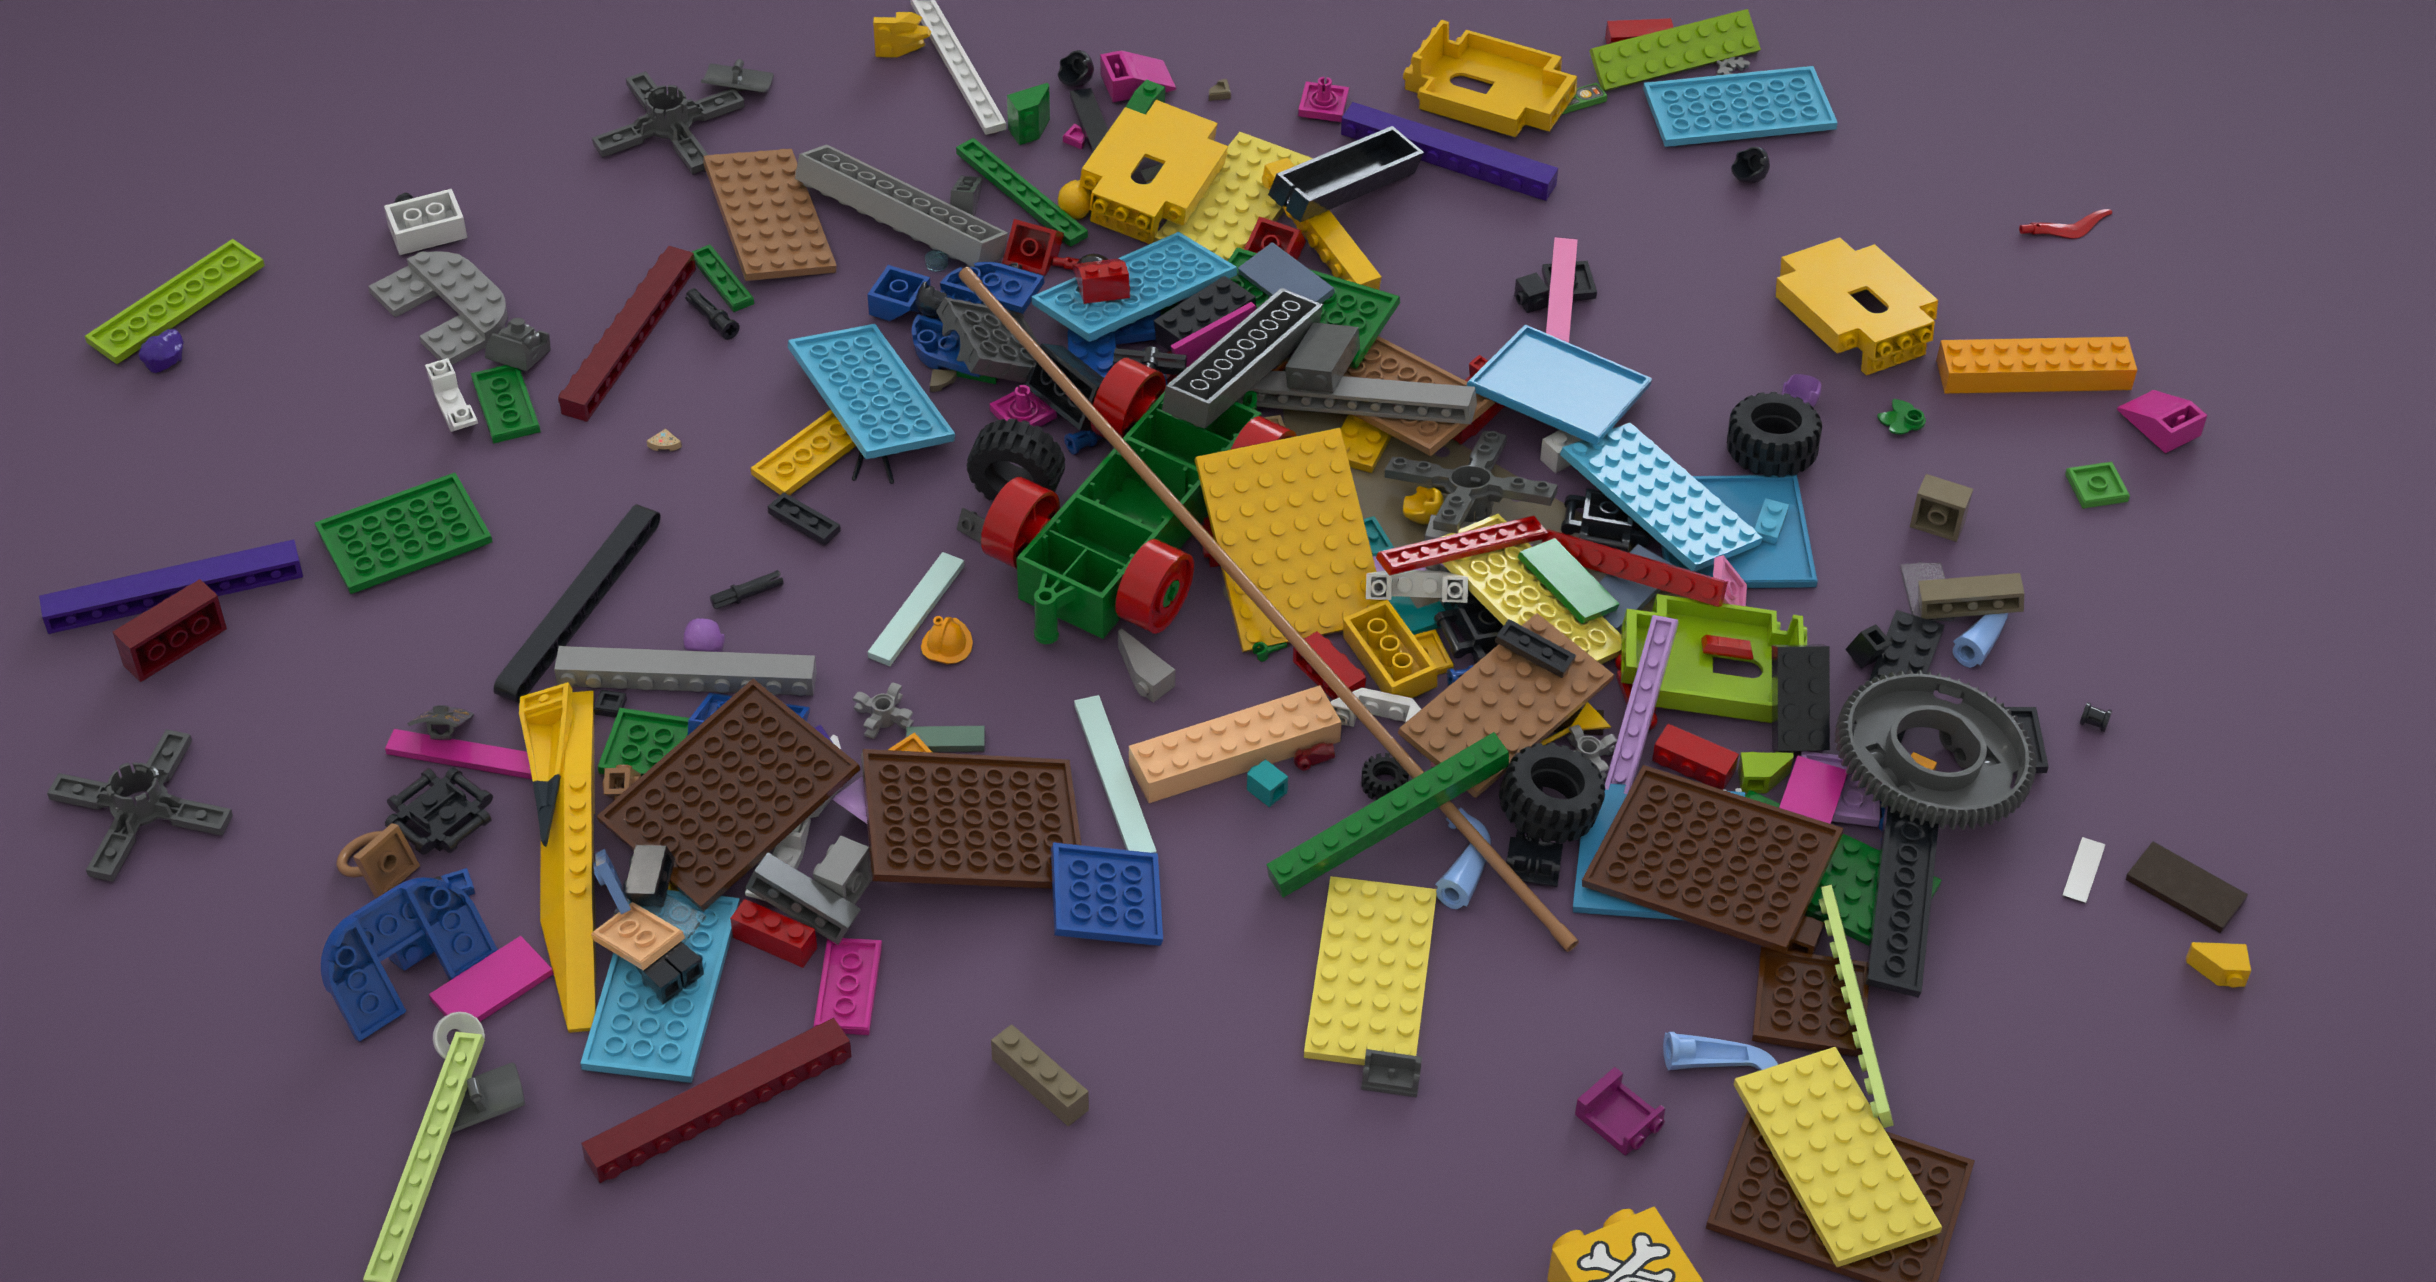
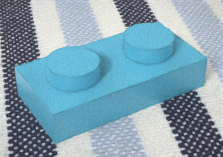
[1754,498,1789,545]

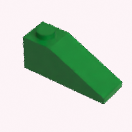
[1126,79,1165,115]

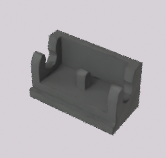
[1361,1049,1422,1097]

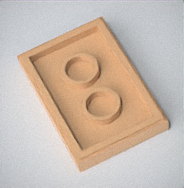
[591,902,685,970]

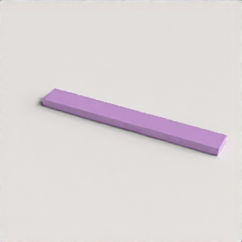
[1605,615,1679,794]

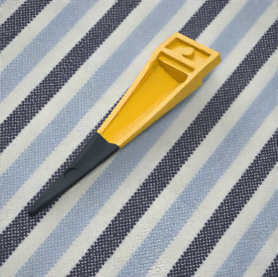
[519,682,573,847]

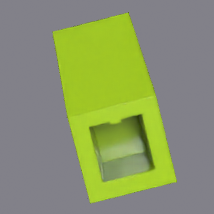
[1738,752,1794,793]

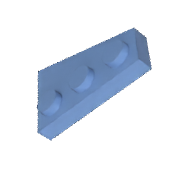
[593,849,631,915]

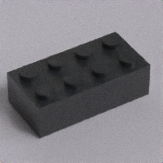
[1154,276,1257,353]
[1025,343,1104,432]
[1772,644,1830,751]

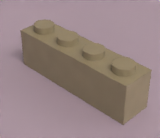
[1918,573,2025,619]
[991,1024,1089,1127]

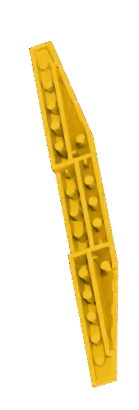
[540,691,596,1033]

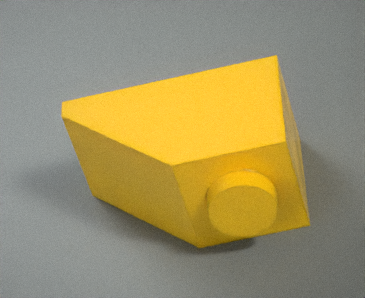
[2186,942,2251,988]

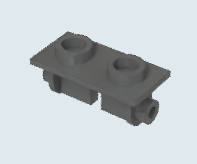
[957,507,985,543]

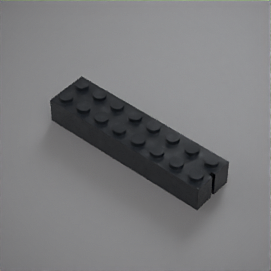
[1268,126,1424,222]

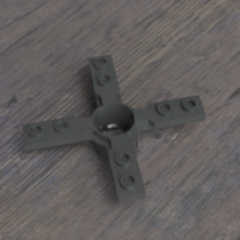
[592,71,745,174]
[1385,431,1558,533]
[47,729,233,882]

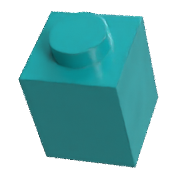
[1247,759,1288,807]

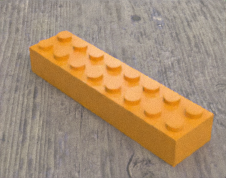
[1936,337,2137,394]

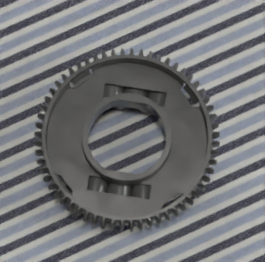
[1834,670,2037,830]

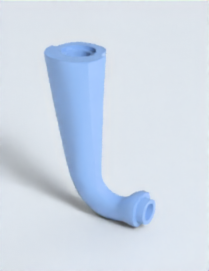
[1953,613,2008,668]
[1435,808,1491,909]
[1663,1032,1778,1071]

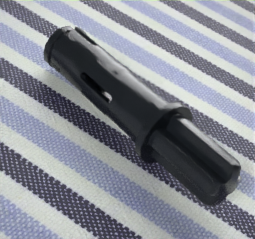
[710,570,784,609]

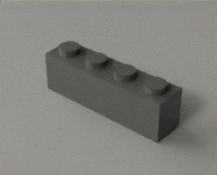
[745,852,861,945]

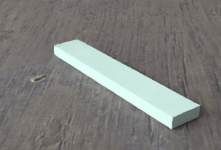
[867,552,965,666]

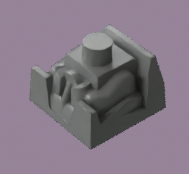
[485,318,551,371]

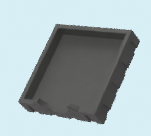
[936,297,1040,383]

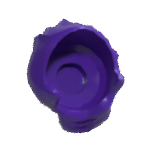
[139,329,184,373]

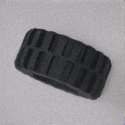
[1726,392,1822,478]
[966,419,1065,501]
[1499,743,1606,843]

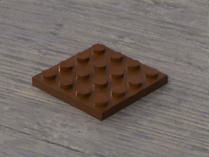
[1752,946,1869,1057]

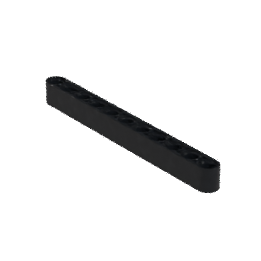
[493,504,661,703]

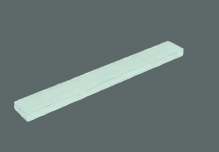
[1074,695,1157,853]

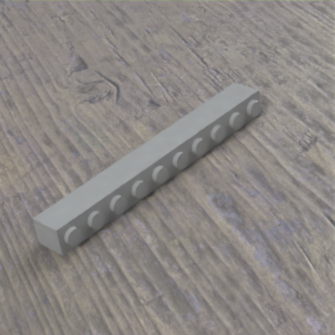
[1237,371,1477,424]
[554,646,817,696]

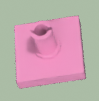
[1713,555,1747,606]

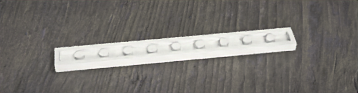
[910,0,1006,135]

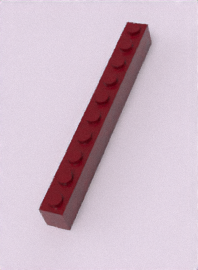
[558,246,696,422]
[581,1018,852,1183]

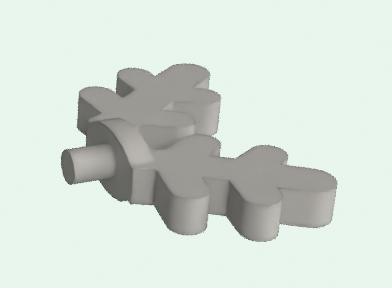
[1716,57,1750,76]

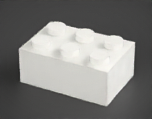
[384,189,467,255]

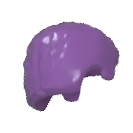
[1782,374,1822,407]
[683,618,725,652]

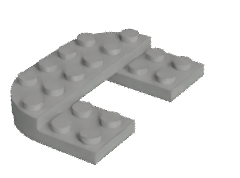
[368,251,508,365]

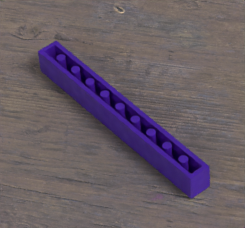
[1341,102,1558,201]
[39,539,303,634]

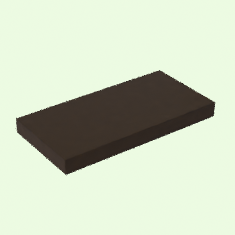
[2125,841,2248,933]

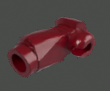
[1294,742,1335,771]

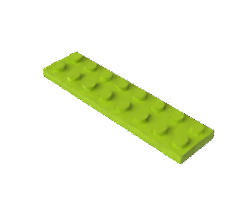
[1589,9,1761,91]
[85,239,265,364]

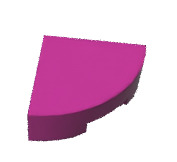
[1063,123,1085,150]

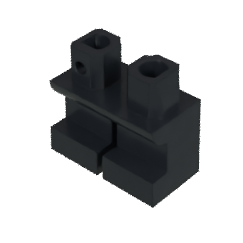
[636,942,704,1004]

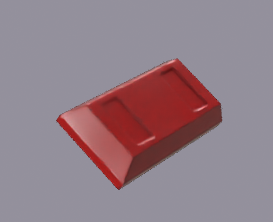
[1701,635,1754,660]

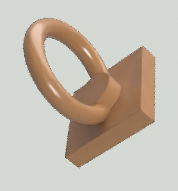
[336,823,420,898]

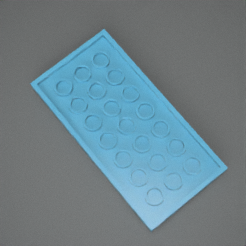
[1643,66,1838,147]
[1032,232,1237,342]
[788,324,955,459]
[1560,423,1763,572]
[580,890,740,1083]

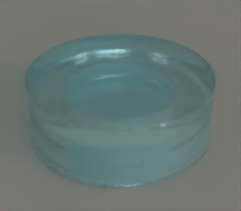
[925,250,948,271]

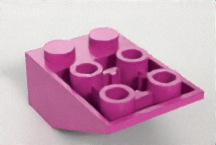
[1100,50,1176,102]
[2117,390,2207,453]

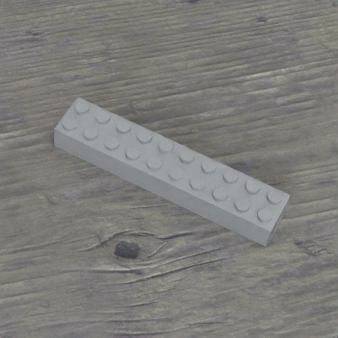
[795,144,1008,267]

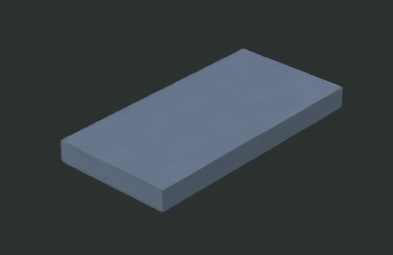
[1238,242,1335,304]
[1599,544,1675,632]

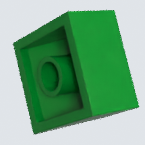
[1007,83,1050,145]

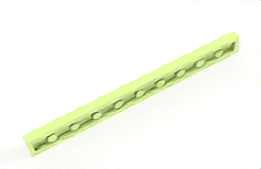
[1819,885,1894,1128]
[363,1032,485,1282]

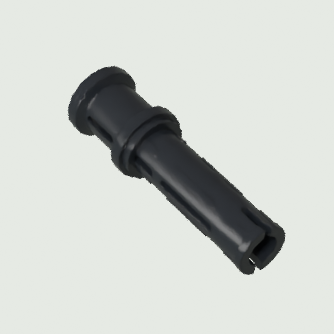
[685,288,740,340]

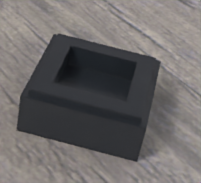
[594,690,627,718]

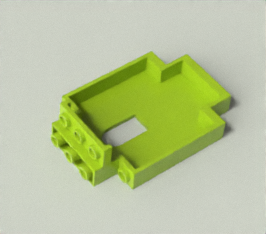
[1621,594,1808,723]

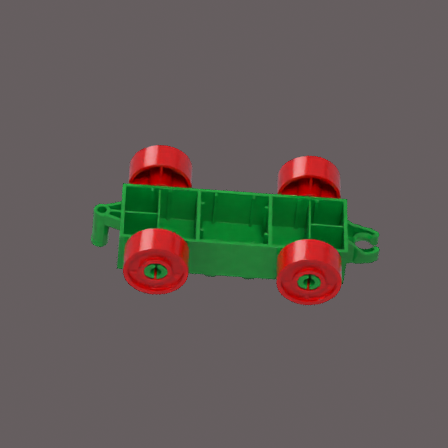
[981,358,1297,644]

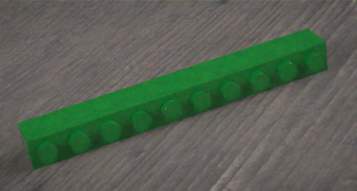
[1266,732,1509,898]

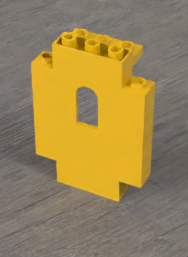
[1403,20,1577,137]
[1079,100,1228,244]
[1776,237,1938,376]

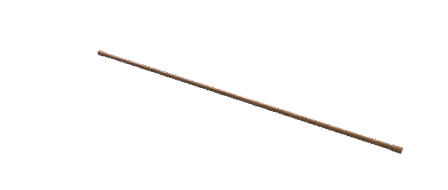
[959,267,1579,952]

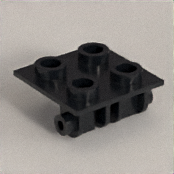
[1506,836,1563,887]

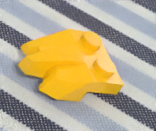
[873,12,931,57]

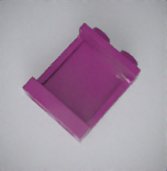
[1575,1067,1666,1156]

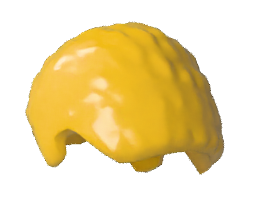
[1058,180,1092,220]
[1403,486,1444,525]

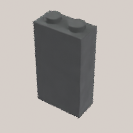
[1285,322,1360,393]

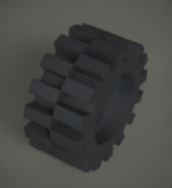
[1361,753,1409,800]

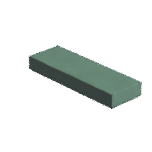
[906,726,985,752]

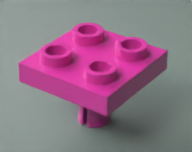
[1298,77,1349,122]
[990,385,1057,427]

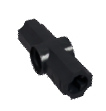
[1113,346,1187,375]

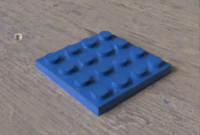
[1051,842,1163,946]

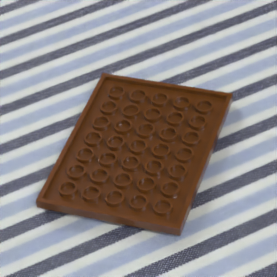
[597,678,861,912]
[861,749,1082,889]
[1582,765,1843,954]
[1706,1110,1975,1282]

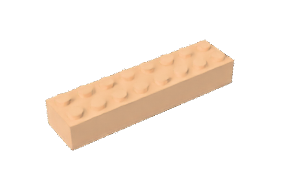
[1129,685,1342,803]

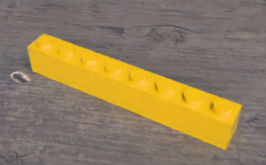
[1262,157,1382,290]

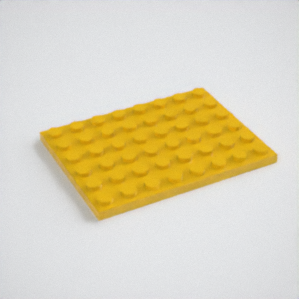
[1195,428,1384,653]

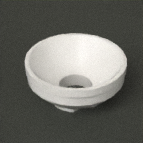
[433,1012,485,1059]

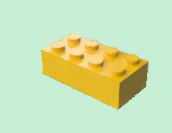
[1343,599,1438,698]

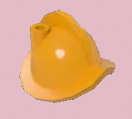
[921,616,973,664]

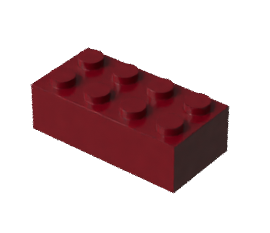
[113,579,227,682]

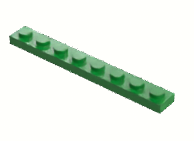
[956,138,1088,247]

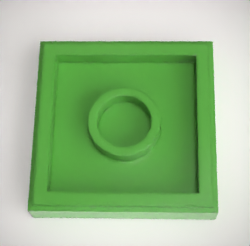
[2065,462,2130,508]

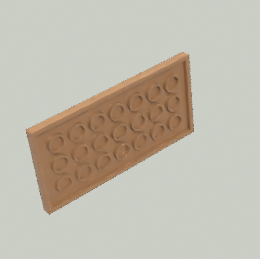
[703,149,837,281]
[1343,336,1495,456]
[1398,613,1614,798]

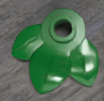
[1877,399,1926,434]

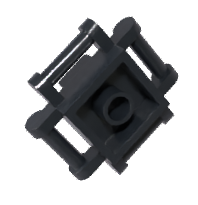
[1561,488,1649,552]
[1434,595,1503,664]
[385,767,493,855]

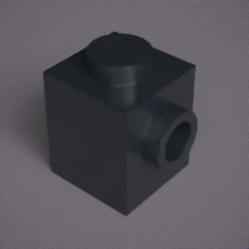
[1514,272,1550,313]
[1845,624,1892,668]

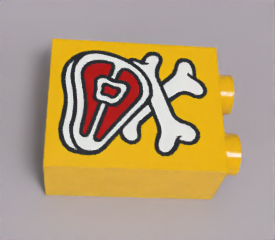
[1547,1206,1703,1282]

